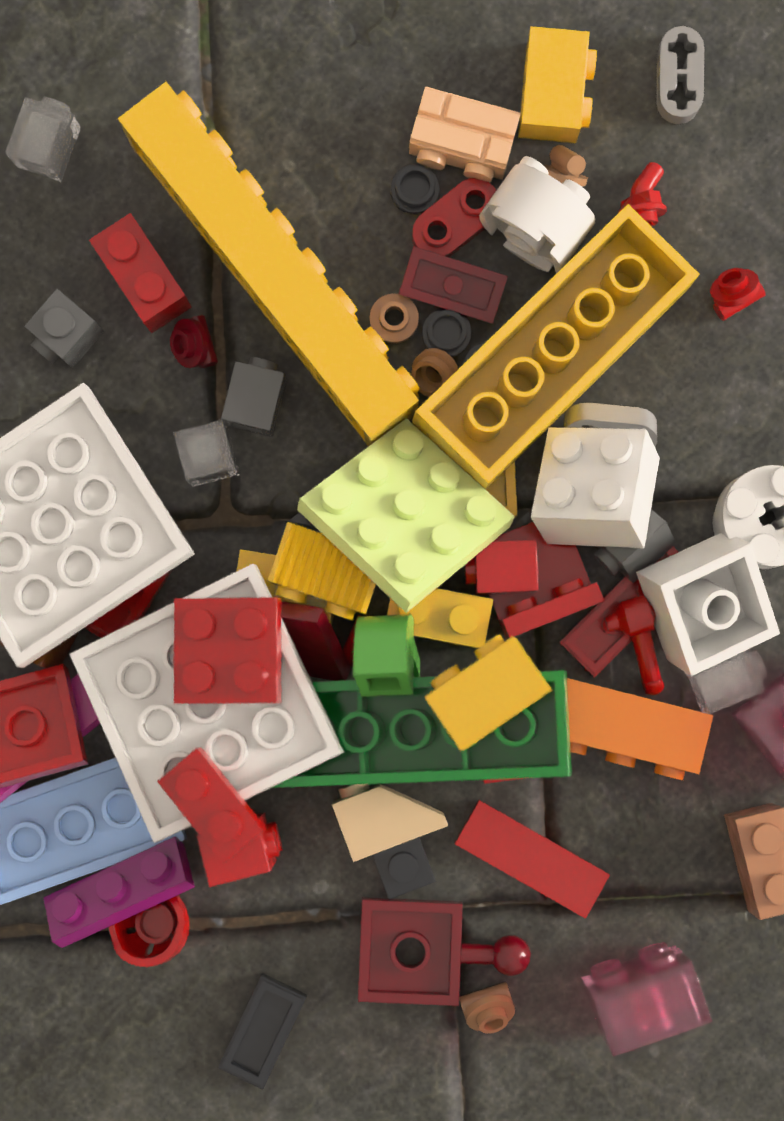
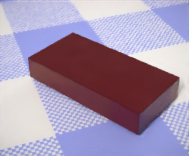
[281,601,351,681]

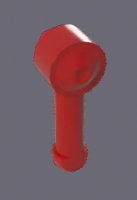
[604,595,664,695]

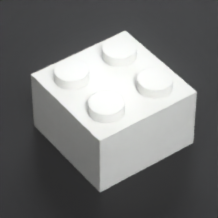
[531,427,660,548]
[636,533,780,676]

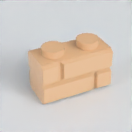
[409,86,521,183]

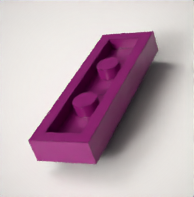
[43,837,195,948]

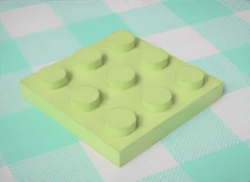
[297,418,515,613]

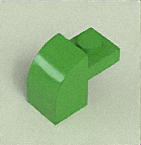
[353,614,420,697]

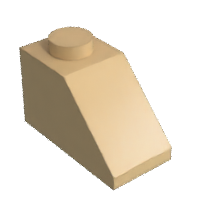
[332,784,448,862]

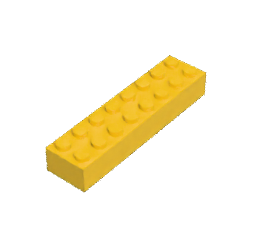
[118,82,420,447]

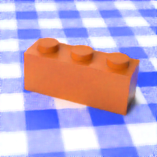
[567,678,714,780]

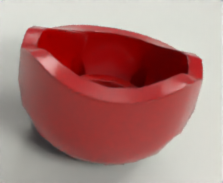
[109,895,190,967]

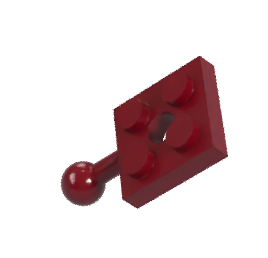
[358,897,531,1006]

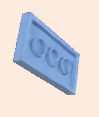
[0,758,187,905]

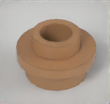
[370,294,419,344]
[411,348,459,397]

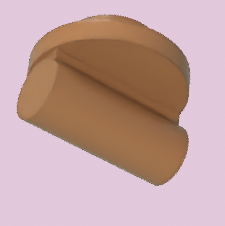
[543,145,588,186]
[459,982,515,1034]

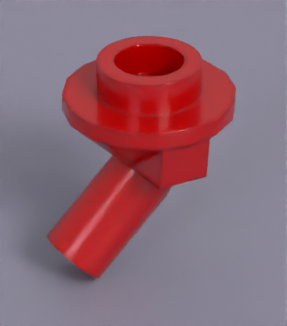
[617,162,667,226]

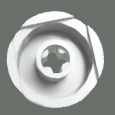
[479,156,595,274]
[712,465,784,569]

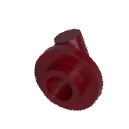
[170,315,218,368]

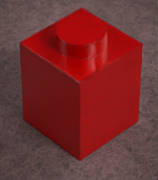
[464,540,539,595]

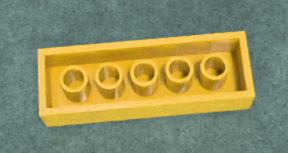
[412,204,700,490]

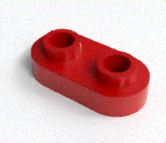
[412,178,496,257]

